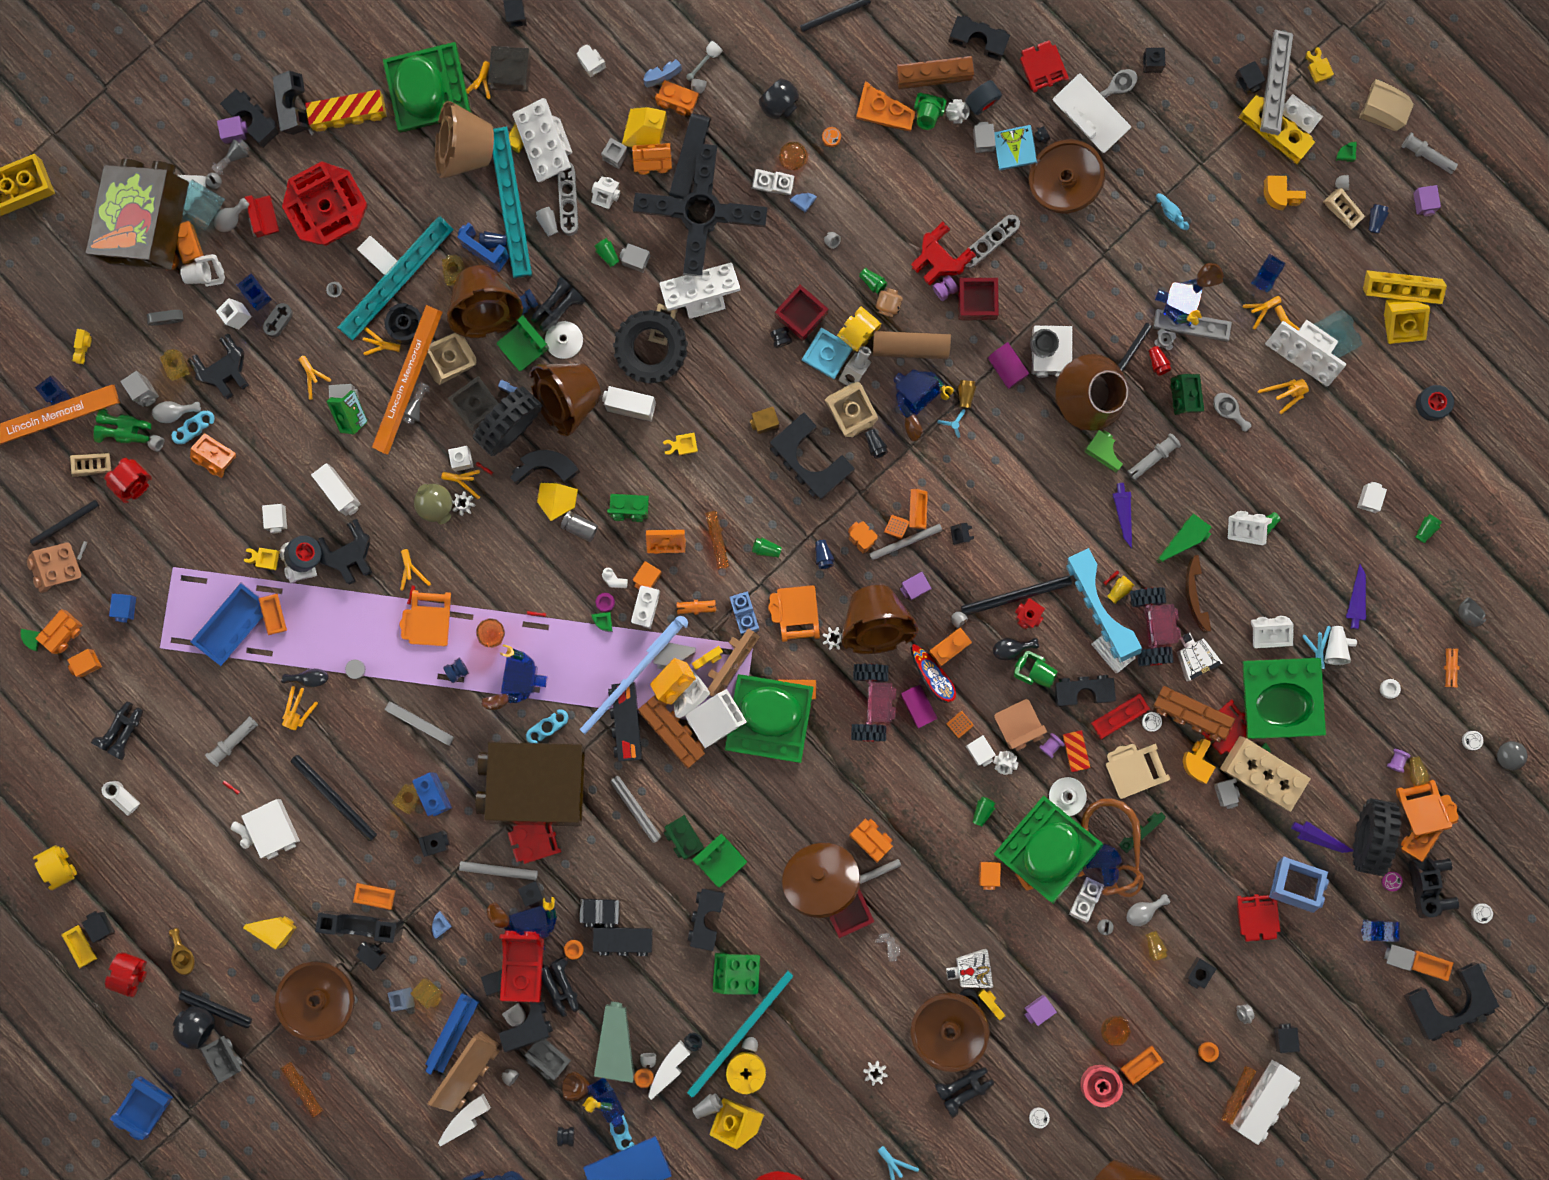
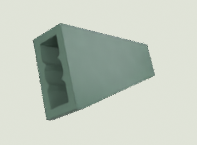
[594,1002,634,1083]

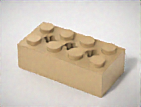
[1220,736,1311,812]

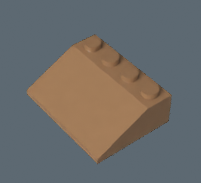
[428,1031,500,1112]

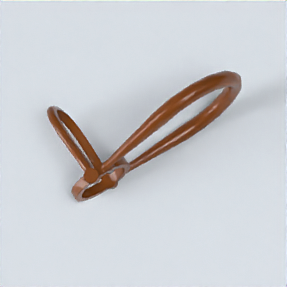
[1080,798,1144,897]

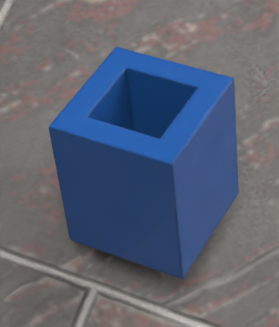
[109,594,136,623]

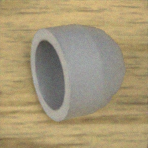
[691,79,707,93]
[205,173,222,189]
[1335,175,1349,191]
[824,232,841,249]
[326,282,343,297]
[147,435,165,452]
[951,612,968,628]
[1097,919,1114,935]
[741,1037,758,1053]
[640,1053,656,1068]
[502,1069,519,1086]

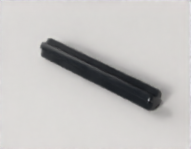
[178,990,252,1028]

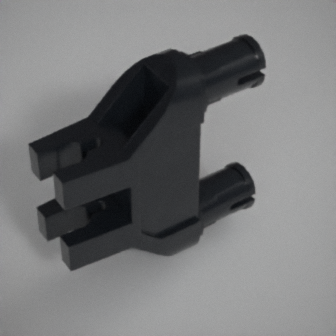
[187,334,250,400]
[316,519,373,585]

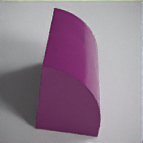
[987,342,1029,389]
[900,684,938,729]

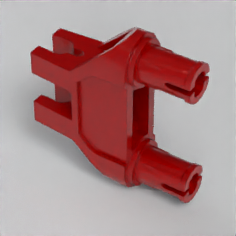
[911,221,976,286]

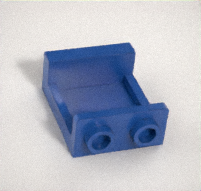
[457,222,510,272]
[412,772,452,816]
[110,1076,173,1140]

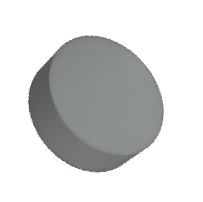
[345,660,366,679]

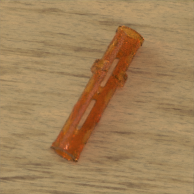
[705,511,730,569]
[280,1062,323,1118]
[1221,1066,1257,1125]

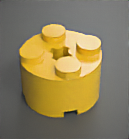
[837,306,881,352]
[33,845,77,891]
[726,1052,766,1094]

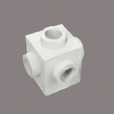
[591,177,620,209]

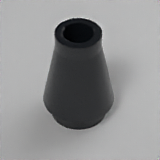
[865,429,888,459]

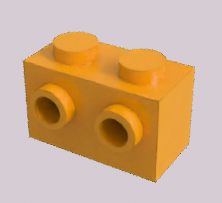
[650,658,696,705]

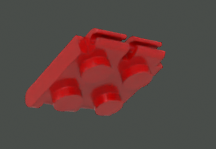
[1020,40,1069,93]
[1202,699,1247,755]
[508,825,561,864]
[1236,894,1280,942]

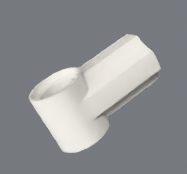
[102,781,141,816]

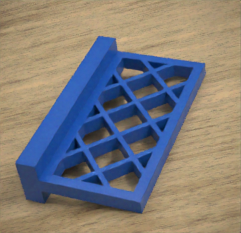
[425,993,479,1074]

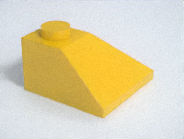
[622,107,667,148]
[1384,299,1430,344]
[243,916,297,949]
[709,1098,764,1149]

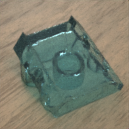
[182,179,225,231]
[1314,309,1363,358]

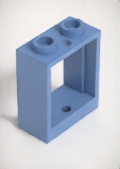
[1269,857,1329,913]

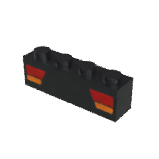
[608,682,643,761]

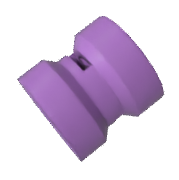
[932,275,959,301]

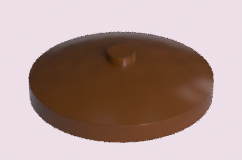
[1029,140,1105,214]
[782,843,860,918]
[275,961,355,1041]
[911,993,990,1072]

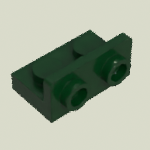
[1170,374,1204,415]
[663,815,705,860]

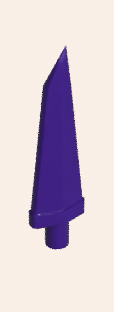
[1113,483,1132,549]
[1346,564,1366,629]
[1291,821,1354,853]

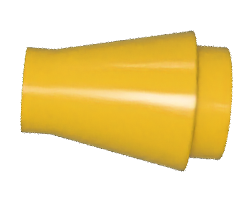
[1107,575,1135,604]

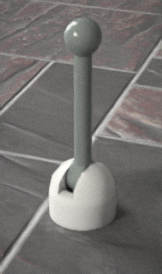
[686,41,723,81]

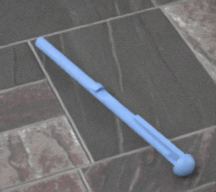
[579,616,688,734]

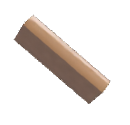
[872,331,951,359]

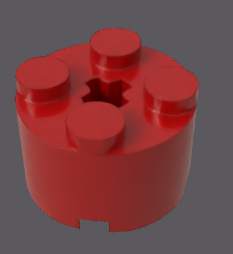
[104,458,152,503]
[105,952,147,998]

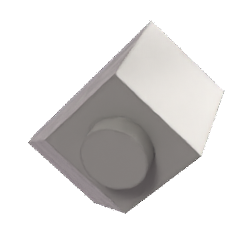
[653,643,696,670]

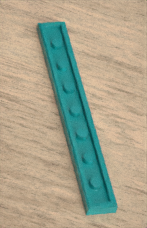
[493,127,532,278]
[337,216,454,341]
[687,970,793,1097]

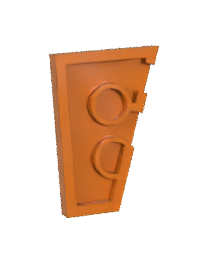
[856,81,915,132]

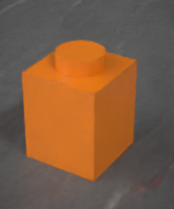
[633,561,662,589]
[67,649,102,678]
[979,862,1001,890]

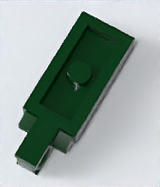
[1119,812,1166,853]

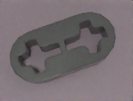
[263,303,293,337]
[147,310,184,326]

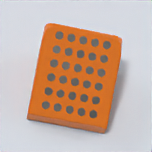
[884,515,909,540]
[946,711,974,738]

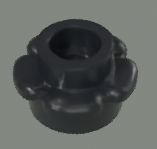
[1035,126,1051,144]
[684,1033,702,1051]

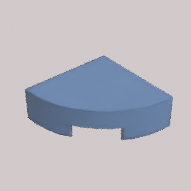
[790,193,817,212]
[498,380,517,393]
[432,911,452,939]

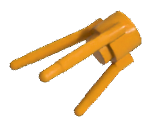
[1258,379,1309,414]
[282,686,318,730]

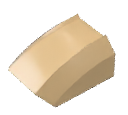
[1359,79,1414,131]
[424,333,476,385]
[825,382,878,437]

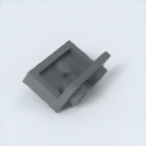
[200,1036,242,1084]
[525,1039,571,1081]

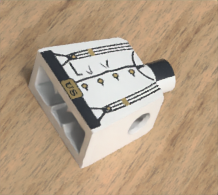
[1177,633,1222,681]

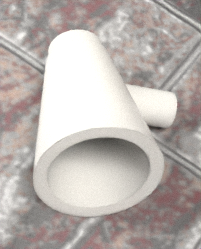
[1324,626,1357,665]

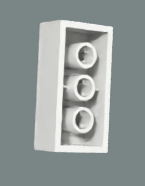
[1231,1060,1300,1144]

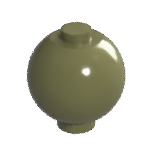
[414,484,453,524]

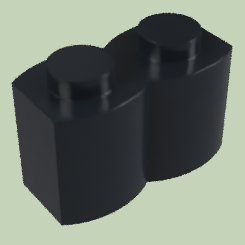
[579,899,620,928]

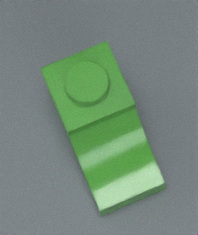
[1084,430,1123,473]

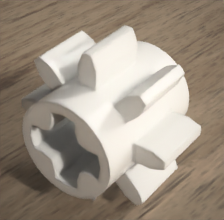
[946,99,970,123]
[452,491,475,516]
[822,627,842,650]
[993,751,1018,775]
[863,1061,888,1086]

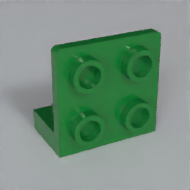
[496,316,549,372]
[607,494,649,522]
[693,833,747,887]
[713,953,760,994]

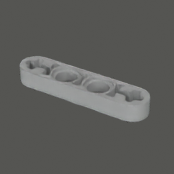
[558,162,578,236]
[964,215,1020,269]
[385,701,454,746]

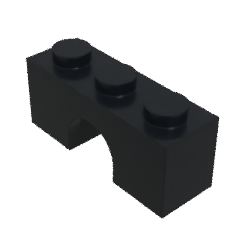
[948,16,1010,61]
[273,71,310,135]
[220,88,279,148]
[1054,675,1116,707]
[688,888,725,951]

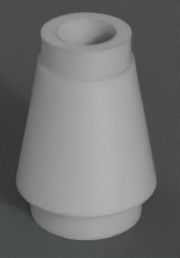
[536,207,558,236]
[692,1093,723,1119]

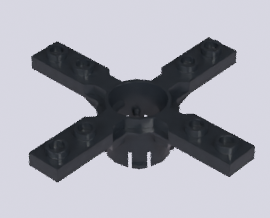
[633,143,768,277]

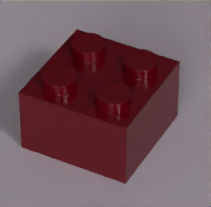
[958,278,999,320]
[775,284,828,341]
[830,889,874,938]

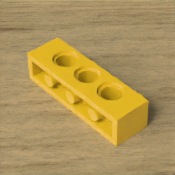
[1238,95,1315,164]
[1363,270,1447,304]

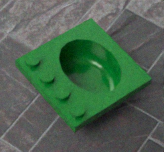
[383,42,472,133]
[1242,658,1326,739]
[725,674,814,763]
[994,795,1103,904]

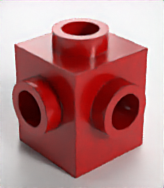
[1015,598,1046,630]

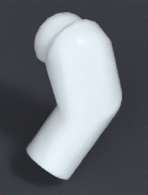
[602,568,628,588]
[231,821,253,849]

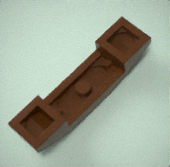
[1185,555,1211,633]

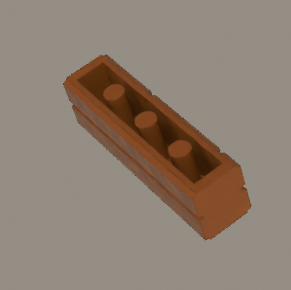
[896,56,974,89]
[1154,686,1235,743]
[638,695,706,769]

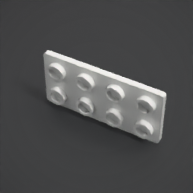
[1053,74,1131,153]
[513,98,572,182]
[660,263,740,319]
[1265,320,1346,386]

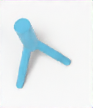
[937,409,965,438]
[1302,626,1331,669]
[877,1146,919,1180]

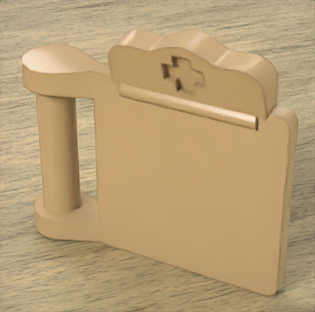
[1106,743,1170,799]

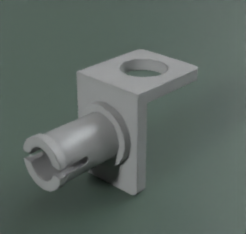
[839,346,871,386]

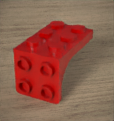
[499,931,544,1003]

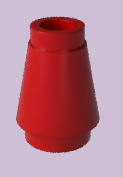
[1148,346,1171,376]

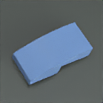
[643,59,682,87]
[730,591,760,636]

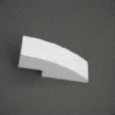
[649,1040,691,1099]
[439,1094,491,1146]

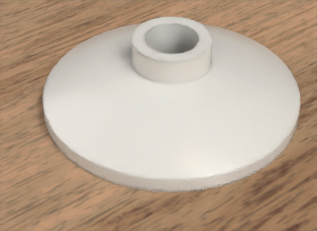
[545,321,583,359]
[1049,777,1087,816]

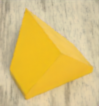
[537,483,578,521]

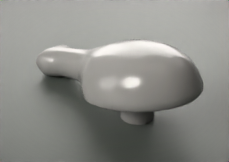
[1100,69,1137,99]
[214,198,249,232]
[1213,393,1251,432]
[152,401,201,423]
[1126,894,1170,926]

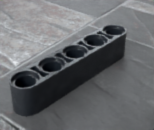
[669,112,711,199]

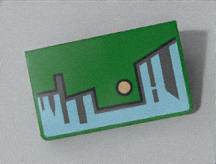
[326,390,367,434]

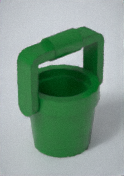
[914,93,947,130]
[1014,651,1058,688]

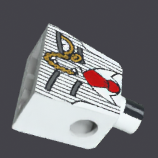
[946,949,993,988]

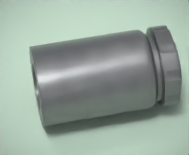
[561,511,598,542]

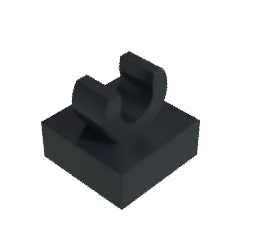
[950,523,974,545]

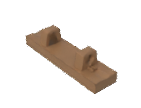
[708,628,760,697]

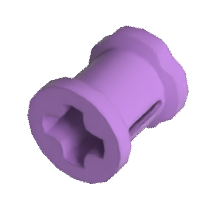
[1039,733,1065,759]
[1387,748,1411,773]

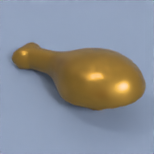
[169,928,194,975]

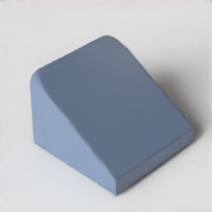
[388,987,415,1012]

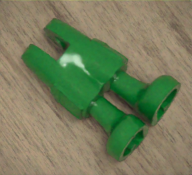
[94,408,152,443]

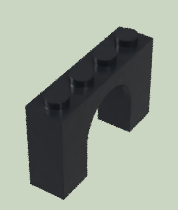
[770,412,855,501]
[315,911,404,943]
[1403,962,1500,1041]
[481,970,553,1053]

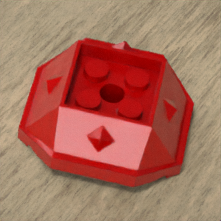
[282,161,368,246]

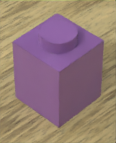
[217,116,248,144]
[1413,185,1441,216]
[900,572,931,601]
[1024,995,1057,1026]

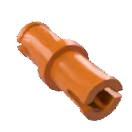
[677,599,716,615]
[1444,648,1460,687]

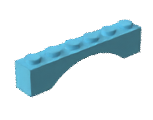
[1066,548,1142,663]

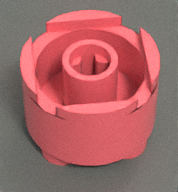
[1080,1065,1123,1107]

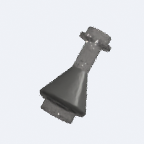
[211,138,251,175]
[402,382,430,425]

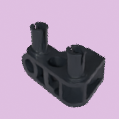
[1409,858,1459,919]

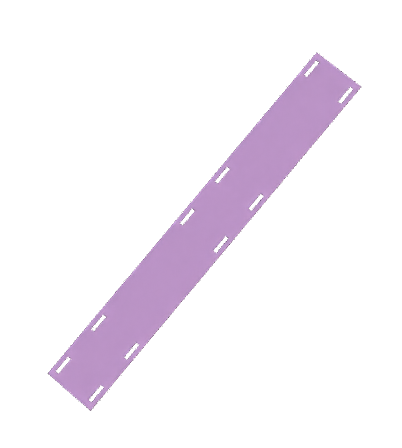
[160,567,753,720]

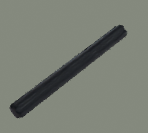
[961,575,1072,616]
[290,755,377,841]

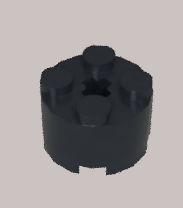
[384,303,422,345]

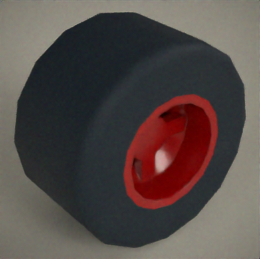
[965,80,1002,115]
[1416,385,1454,421]
[284,536,322,572]

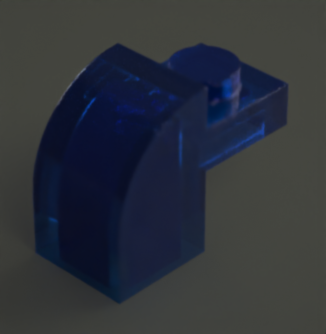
[1251,253,1285,293]
[237,274,273,311]
[35,376,72,405]
[1086,844,1122,887]
[1361,920,1400,942]

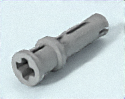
[1401,132,1458,174]
[1127,433,1181,480]
[205,716,258,767]

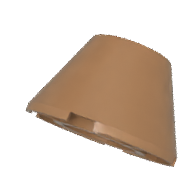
[435,101,494,178]

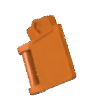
[768,585,820,642]
[399,590,451,646]
[1396,780,1459,836]

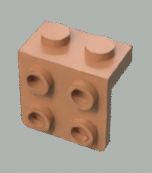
[27,543,81,593]
[994,699,1047,751]

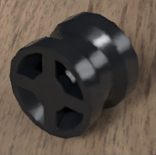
[770,327,792,348]
[557,1126,575,1147]

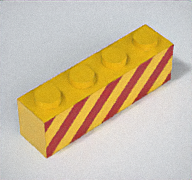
[305,89,387,132]

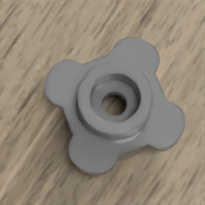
[1155,329,1176,350]
[1236,1004,1255,1024]

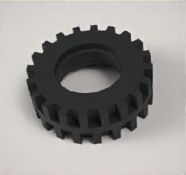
[613,310,688,383]
[472,386,542,457]
[1352,798,1401,876]

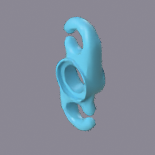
[1155,193,1189,230]
[172,411,215,444]
[526,709,569,743]
[605,1105,634,1151]

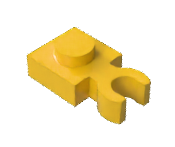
[1306,47,1334,84]
[73,329,91,364]
[663,433,698,456]
[244,548,280,570]
[691,646,723,670]
[977,989,1006,1020]

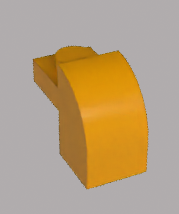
[1264,176,1306,210]
[1183,739,1215,784]

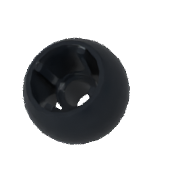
[758,78,799,120]
[173,1006,215,1050]

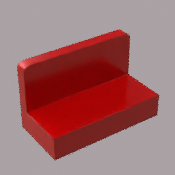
[245,195,279,237]

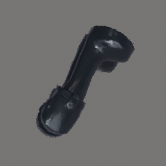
[531,276,586,332]
[91,701,143,760]
[542,956,579,1017]
[934,1067,994,1118]

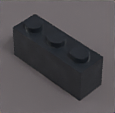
[593,927,653,956]

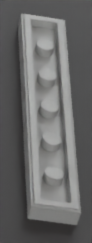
[1260,30,1293,135]

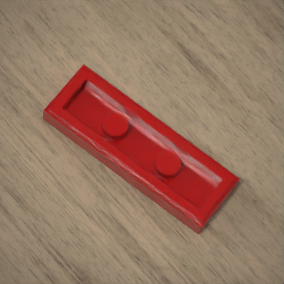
[1090,693,1150,740]

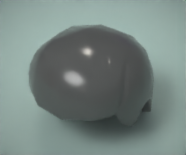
[1030,329,1059,358]
[1458,597,1486,627]
[1497,741,1528,771]

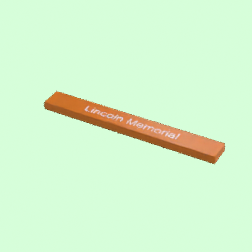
[372,305,443,454]
[0,385,120,445]

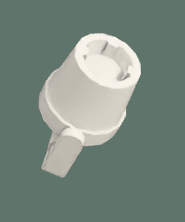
[181,254,225,286]

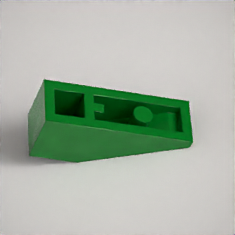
[1157,513,1212,563]

